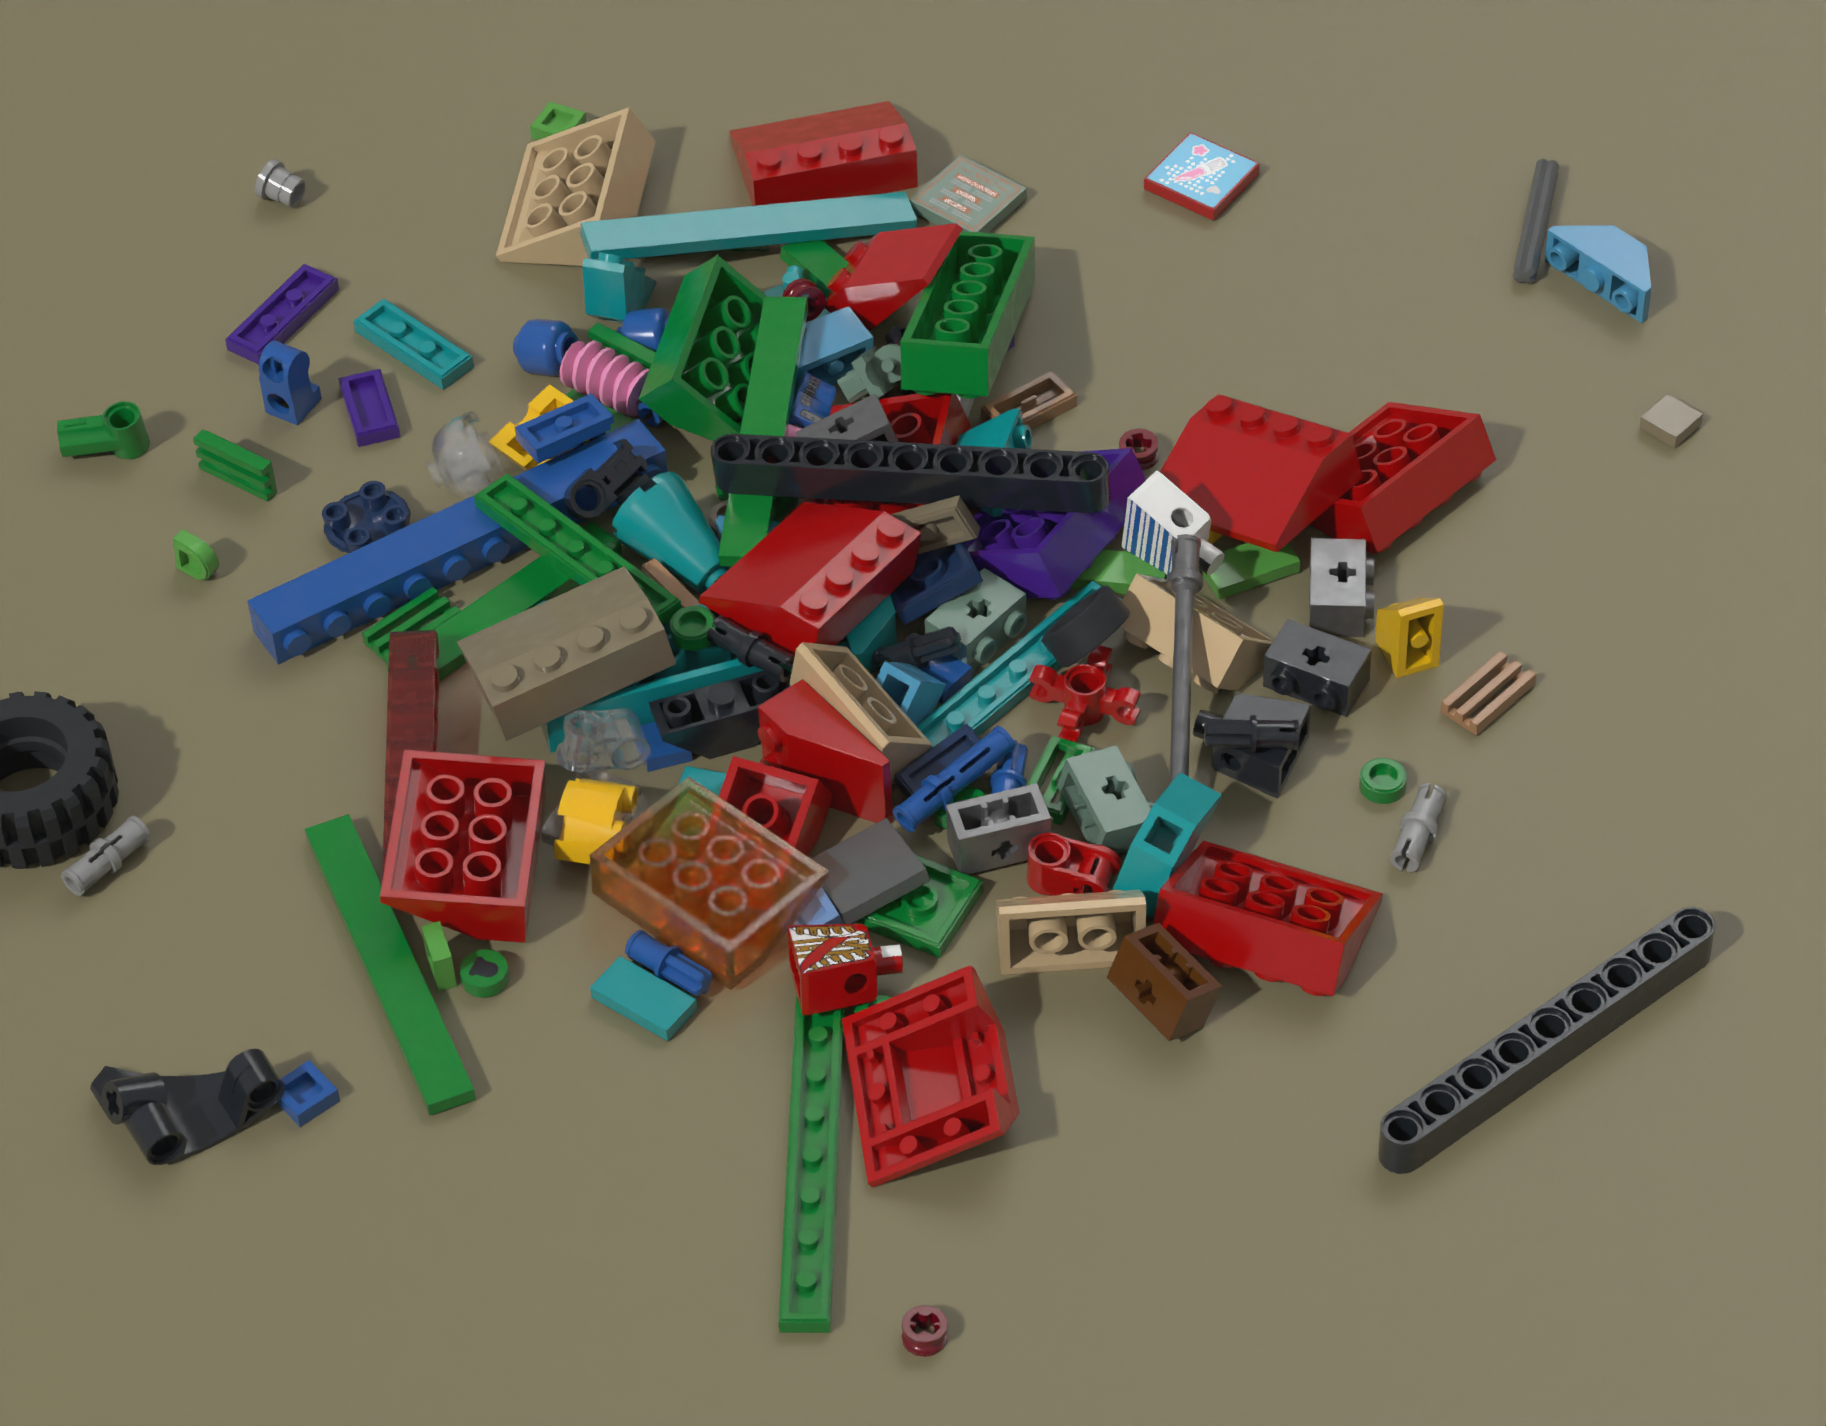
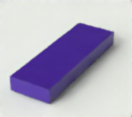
[225,264,339,365]

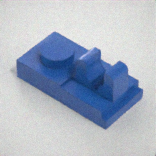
[515,393,614,463]

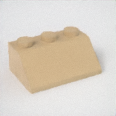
[1120,574,1274,693]
[789,642,932,785]
[996,890,1146,975]

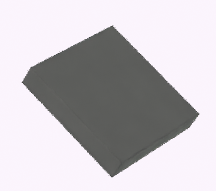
[804,818,931,924]

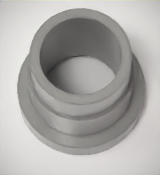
[255,159,306,208]

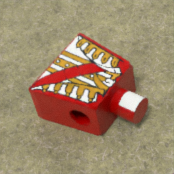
[787,924,903,1016]

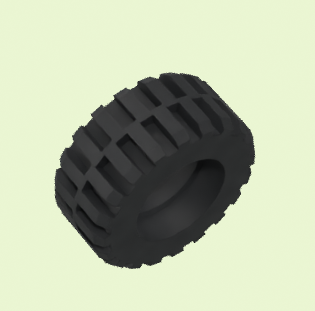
[0,691,119,869]

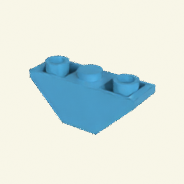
[1545,225,1651,323]

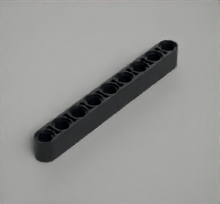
[710,434,1111,513]
[1378,907,1715,1174]

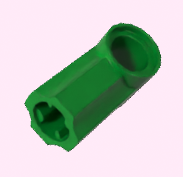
[57,401,150,459]

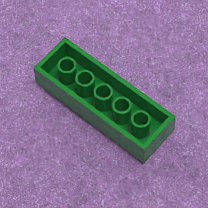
[900,231,1035,399]

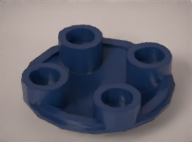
[322,481,411,553]

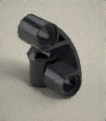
[90,1049,285,1165]

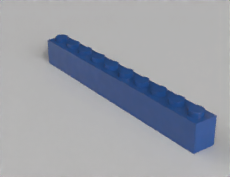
[247,419,668,664]

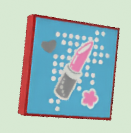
[1144,132,1260,221]

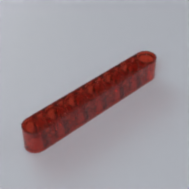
[383,630,440,874]

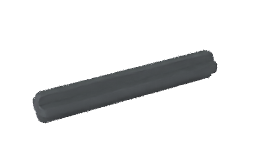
[1513,158,1559,284]

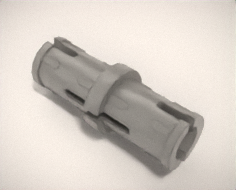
[1389,783,1448,873]
[61,816,151,896]

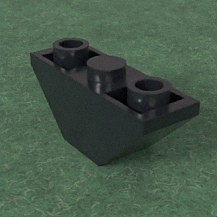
[648,666,790,759]

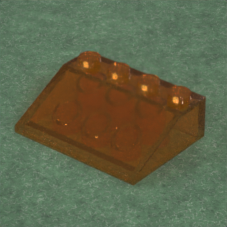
[590,777,829,990]

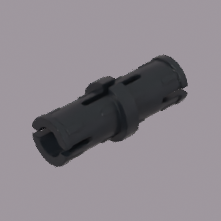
[707,616,795,683]

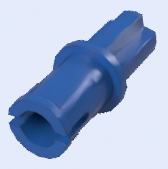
[989,740,1028,794]
[625,930,713,996]

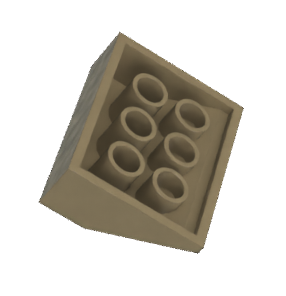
[457,566,676,741]

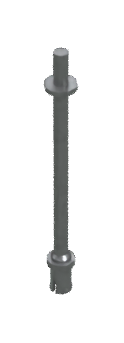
[1166,534,1203,785]

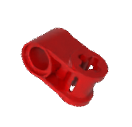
[1026,832,1121,896]

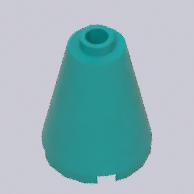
[612,471,731,593]

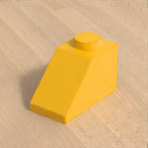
[1375,597,1444,678]

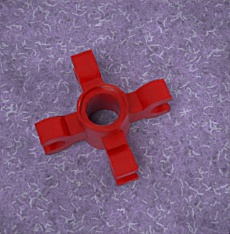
[1029,645,1141,743]

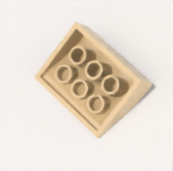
[496,107,656,266]

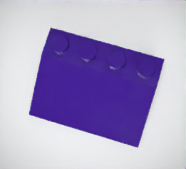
[964,448,1147,600]

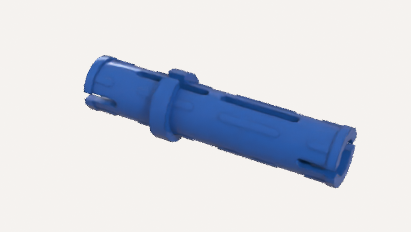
[893,726,1016,832]

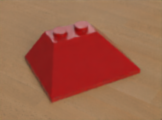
[842,965,1020,1188]

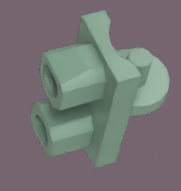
[837,344,901,403]

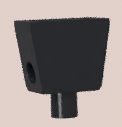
[1193,693,1310,798]

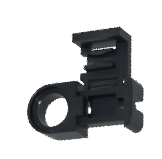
[564,439,655,520]

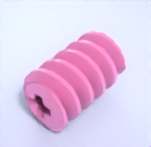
[559,340,649,417]

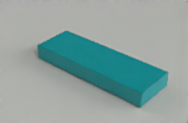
[353,298,474,390]

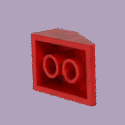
[824,223,963,331]
[758,679,893,823]
[686,756,834,915]

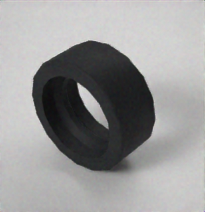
[1041,586,1130,667]

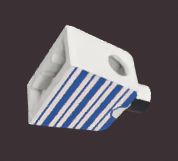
[1122,471,1225,575]

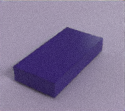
[338,369,401,447]

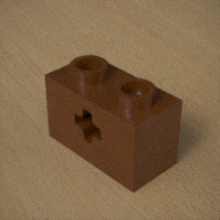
[1106,923,1222,1042]

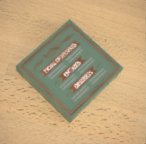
[909,155,1027,233]

